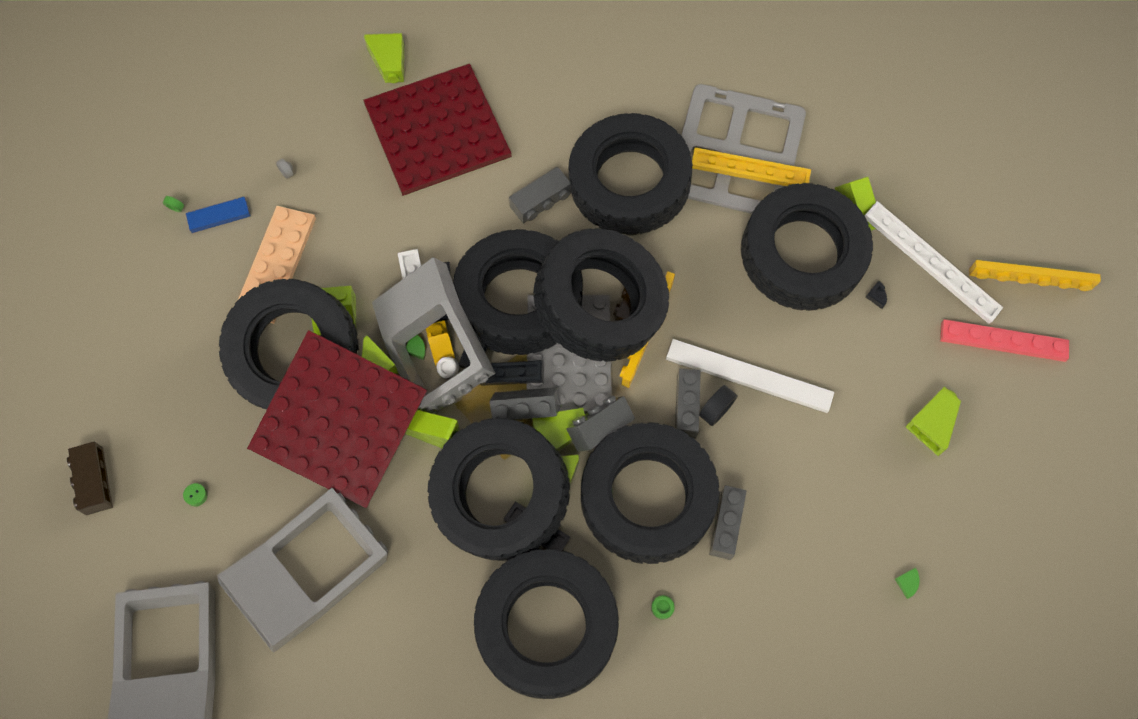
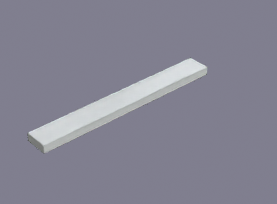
[864,201,1003,324]
[666,339,834,413]

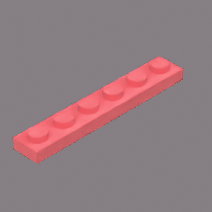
[940,319,1069,362]

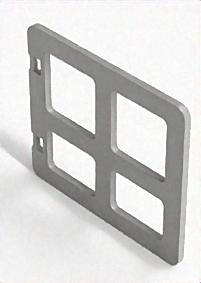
[681,84,806,214]

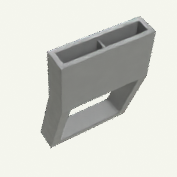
[372,257,495,414]
[217,488,388,653]
[108,581,215,719]

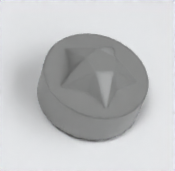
[276,158,294,179]

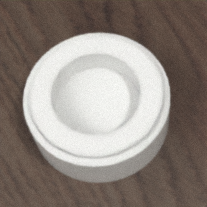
[437,357,459,378]

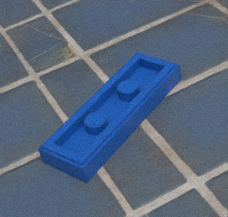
[186,197,251,233]

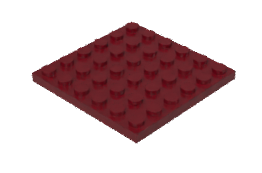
[363,63,512,196]
[247,330,427,508]

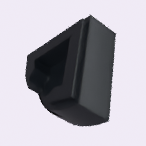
[865,281,887,309]

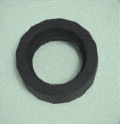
[699,385,738,426]

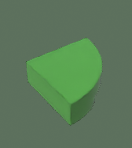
[406,335,426,360]
[895,568,920,599]

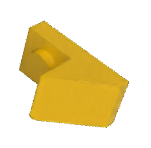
[426,320,455,366]

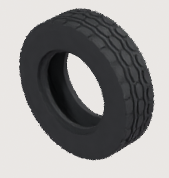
[568,113,693,235]
[741,183,873,311]
[533,228,669,362]
[453,229,583,355]
[219,279,359,410]
[427,418,570,561]
[581,422,720,564]
[474,549,619,699]

